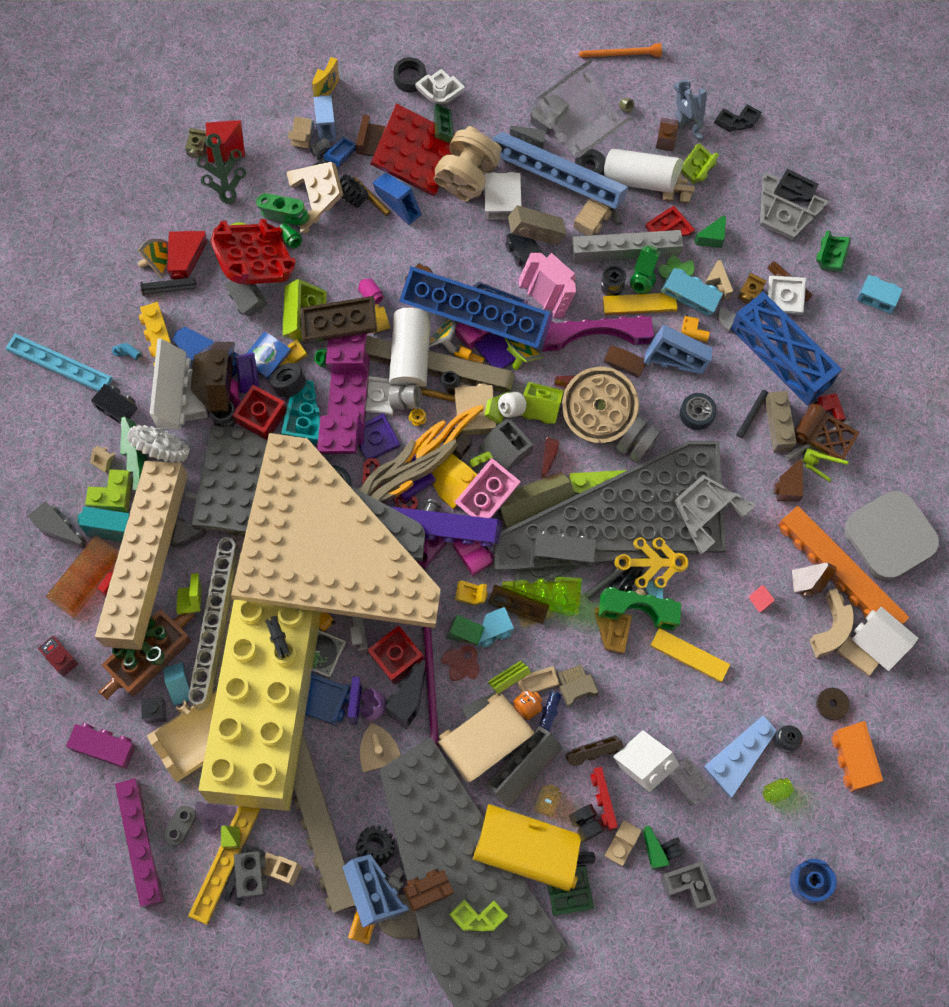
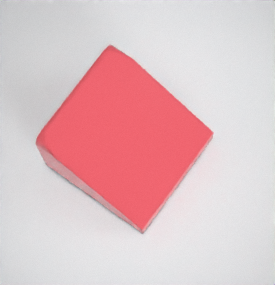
[749,585,775,612]

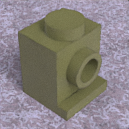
[185,128,207,158]

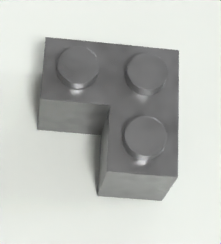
[660,861,717,910]

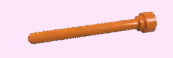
[579,43,662,58]

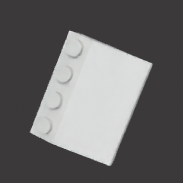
[150,339,191,430]

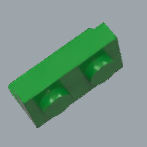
[816,231,851,272]

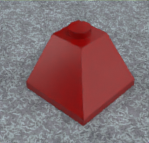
[205,120,245,162]

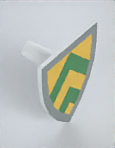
[429,318,456,354]

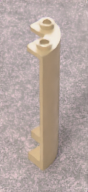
[147,690,217,783]

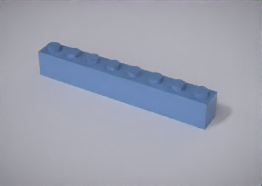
[493,132,628,209]

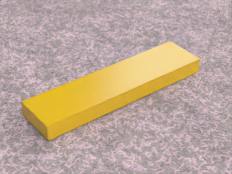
[603,293,677,316]
[650,628,730,683]

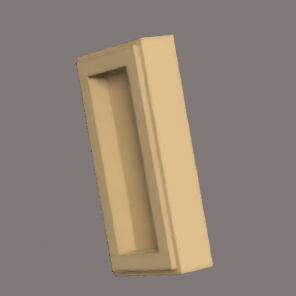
[837,636,879,677]
[517,666,560,694]

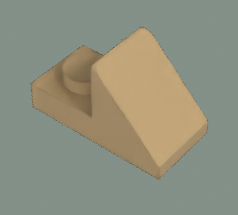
[705,260,733,301]
[604,820,641,866]

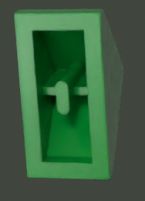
[694,215,726,248]
[445,615,485,645]

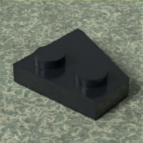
[774,169,819,201]

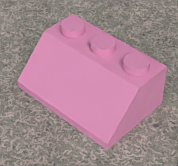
[455,458,521,518]

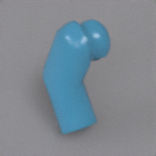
[112,343,141,360]

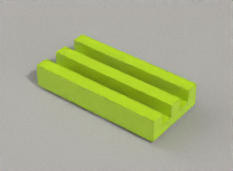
[468,451,493,469]
[488,660,531,694]

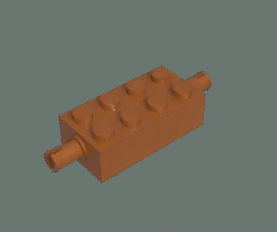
[98,609,195,700]

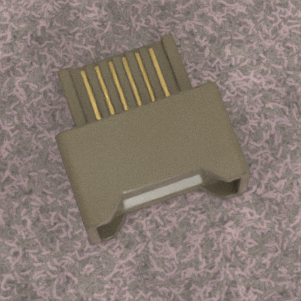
[558,664,599,708]

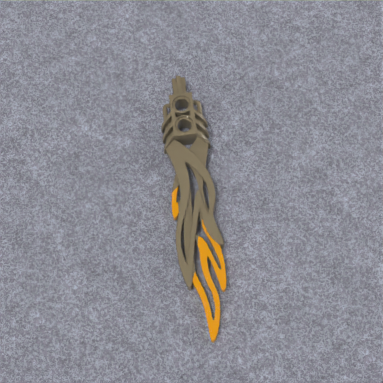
[357,405,484,503]

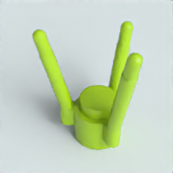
[803,448,849,482]

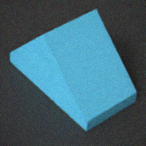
[163,662,190,706]

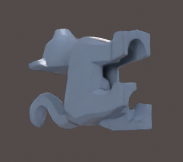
[673,79,707,140]

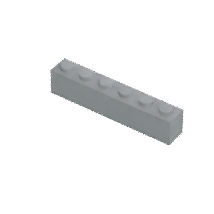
[571,230,683,263]

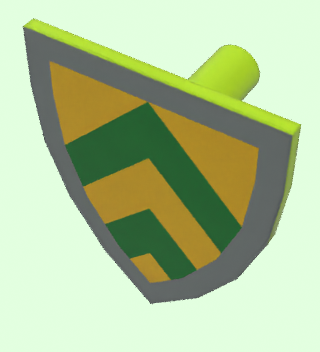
[504,337,544,370]

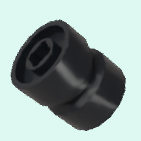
[601,265,626,296]
[210,401,236,427]
[569,804,606,842]

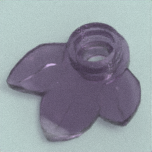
[195,802,236,834]

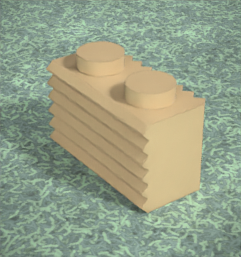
[573,198,612,236]

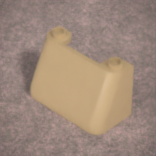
[437,693,534,782]

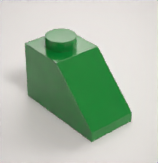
[634,245,661,277]

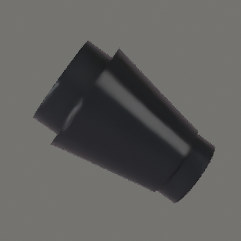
[441,371,459,394]

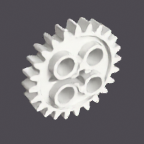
[127,425,190,463]

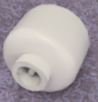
[498,392,526,418]

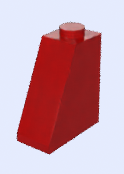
[167,231,208,280]

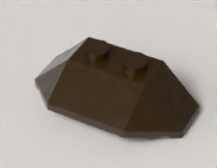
[190,342,235,412]

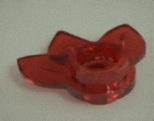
[441,645,479,681]

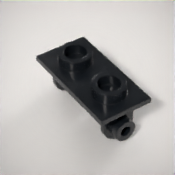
[610,567,644,592]

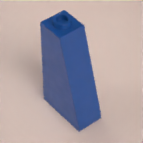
[171,326,240,377]

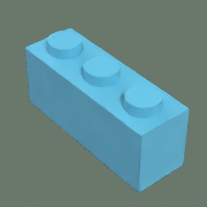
[661,268,723,316]

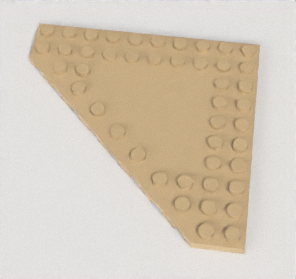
[231,433,441,628]

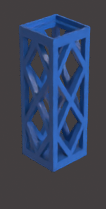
[730,291,842,406]

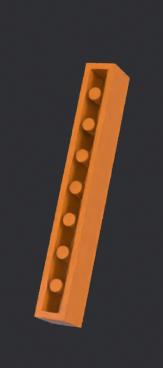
[778,506,910,624]

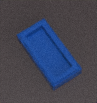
[324,136,356,167]

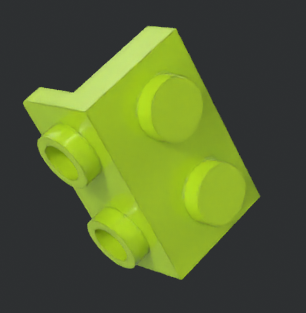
[680,143,719,184]

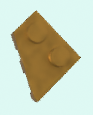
[594,607,632,655]

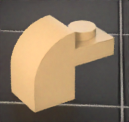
[288,117,315,148]
[263,852,302,886]

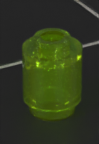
[762,778,794,805]

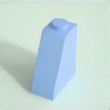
[314,95,337,142]

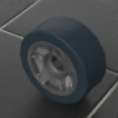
[680,393,717,430]

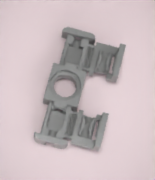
[350,616,368,654]

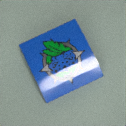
[247,332,292,380]

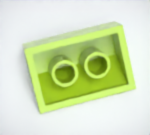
[283,279,327,341]

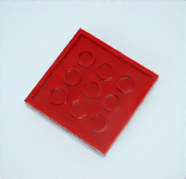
[370,103,455,196]

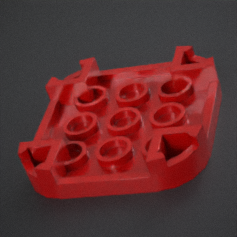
[211,219,296,285]

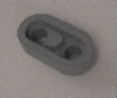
[164,806,196,846]

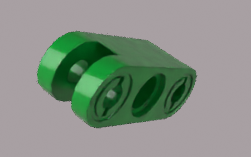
[256,193,309,225]

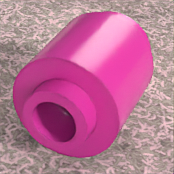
[358,278,384,304]

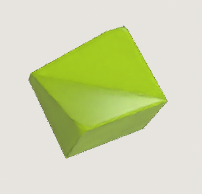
[221,825,240,849]

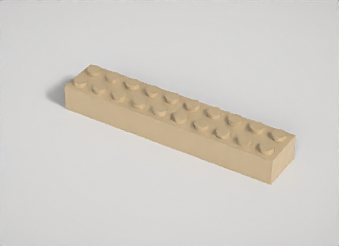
[95,461,188,650]

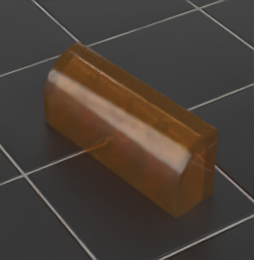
[45,535,119,619]

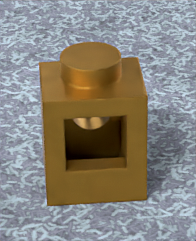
[738,273,766,304]

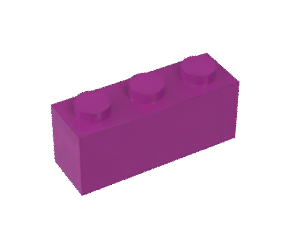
[66,723,136,769]

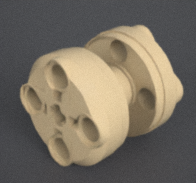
[434,126,502,202]

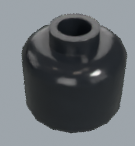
[774,725,803,753]

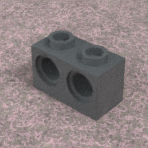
[234,851,268,899]

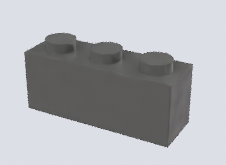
[533,531,596,567]

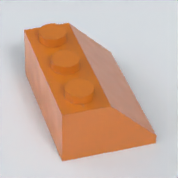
[831,721,883,792]

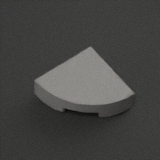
[718,307,736,332]

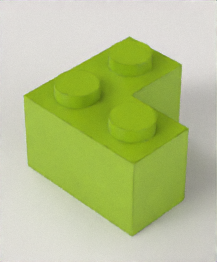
[85,469,133,513]

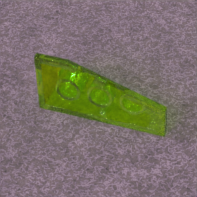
[501,577,582,616]

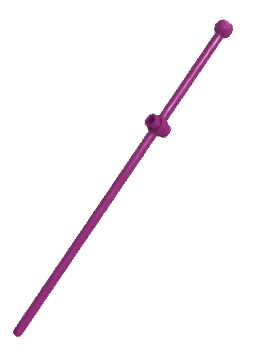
[423,626,439,749]

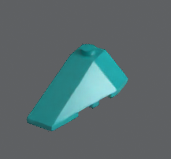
[281,380,320,445]

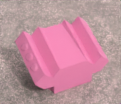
[519,253,576,318]

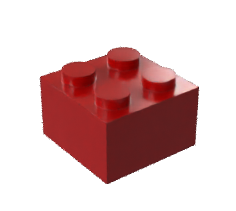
[232,385,287,440]
[367,625,425,685]

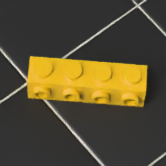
[139,302,172,367]

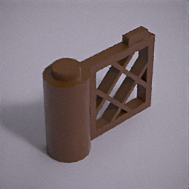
[794,404,860,463]

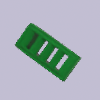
[642,826,670,870]

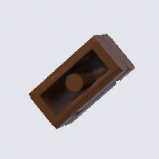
[404,868,454,912]

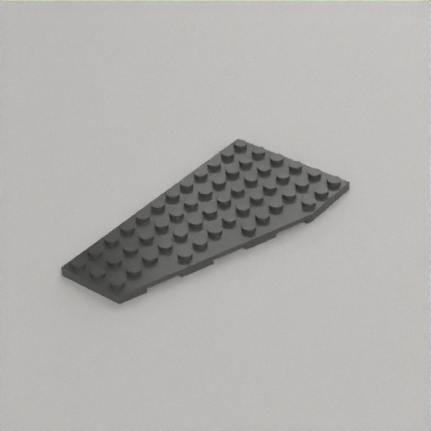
[379,737,568,1007]

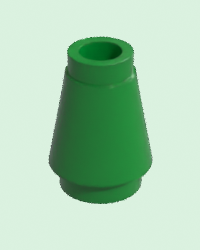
[280,223,302,249]

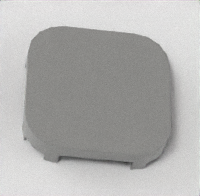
[844,491,939,581]

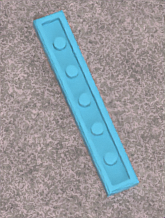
[5,334,113,392]

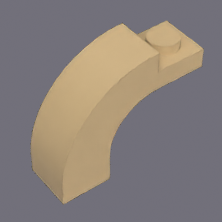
[810,588,853,658]

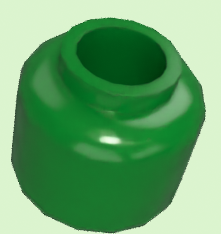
[630,271,656,294]

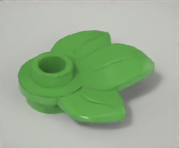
[658,255,694,279]

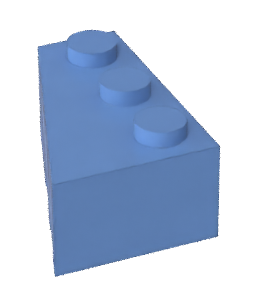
[644,324,712,374]
[342,854,410,928]

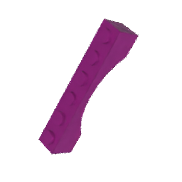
[542,315,654,352]
[115,778,165,908]

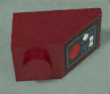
[38,635,79,677]

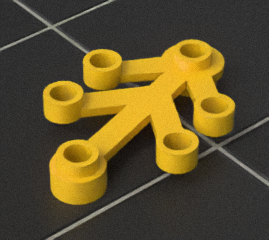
[614,537,689,589]

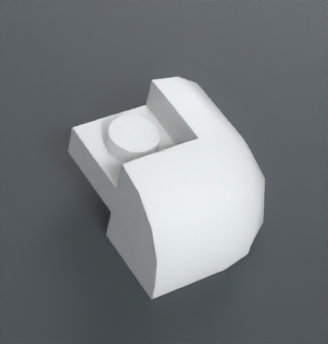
[415,69,465,105]

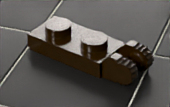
[565,735,624,766]

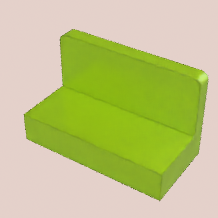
[176,573,202,614]

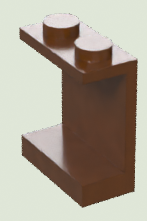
[356,115,386,156]

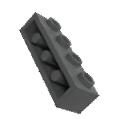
[485,726,563,808]

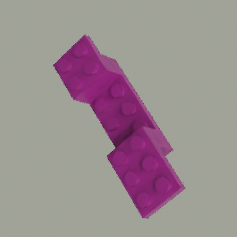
[317,334,371,454]

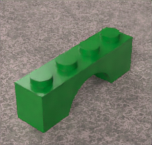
[599,587,681,631]

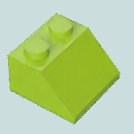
[520,382,564,424]

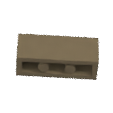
[508,205,567,246]
[765,391,796,452]

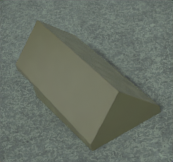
[498,472,575,529]

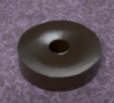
[816,687,849,720]

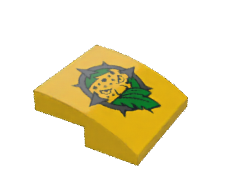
[312,57,340,97]

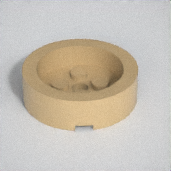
[562,367,640,443]

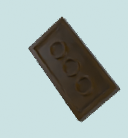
[300,296,377,344]

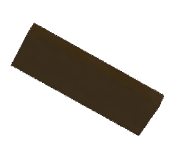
[488,585,550,624]

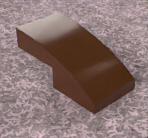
[603,345,645,378]

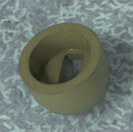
[619,98,634,113]

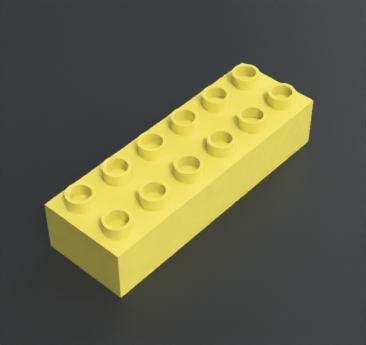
[199,600,321,811]

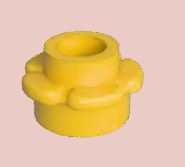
[408,408,427,426]

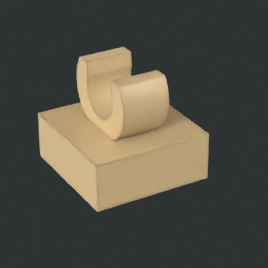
[90,446,115,472]

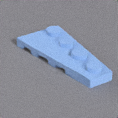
[703,716,777,799]

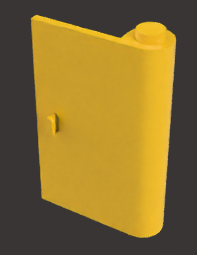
[473,804,581,892]

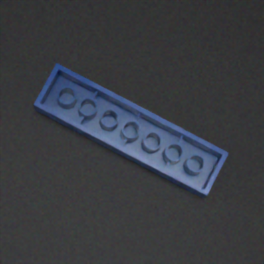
[399,266,554,350]

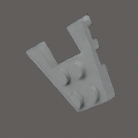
[760,172,828,240]
[675,475,756,555]

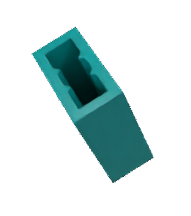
[77,506,130,542]

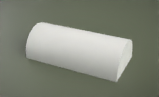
[604,148,684,193]
[389,308,431,387]

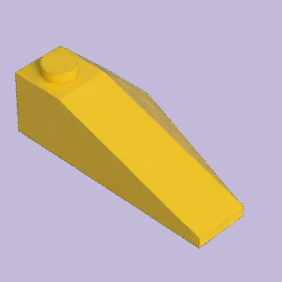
[416,439,477,510]

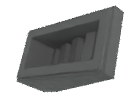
[510,126,545,149]

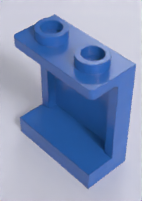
[305,671,351,726]

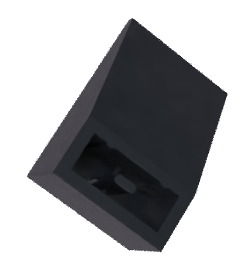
[385,660,426,729]

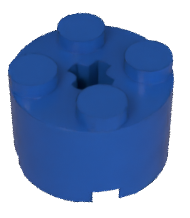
[790,859,837,904]

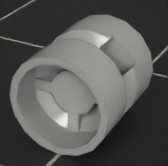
[389,385,422,410]

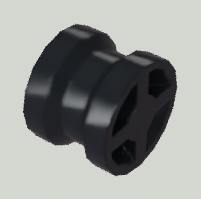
[661,837,686,861]

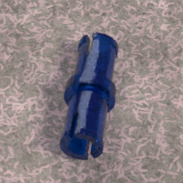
[538,691,562,732]

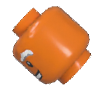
[513,690,543,720]

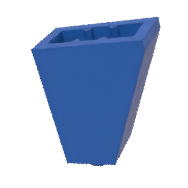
[372,172,422,225]

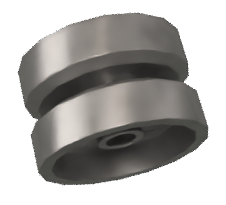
[616,414,662,464]

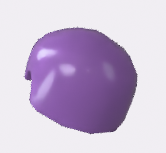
[359,688,387,721]

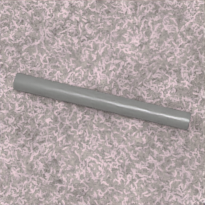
[784,420,850,462]

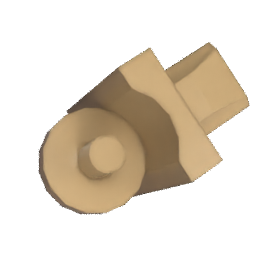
[662,173,695,203]

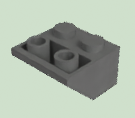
[479,418,533,471]

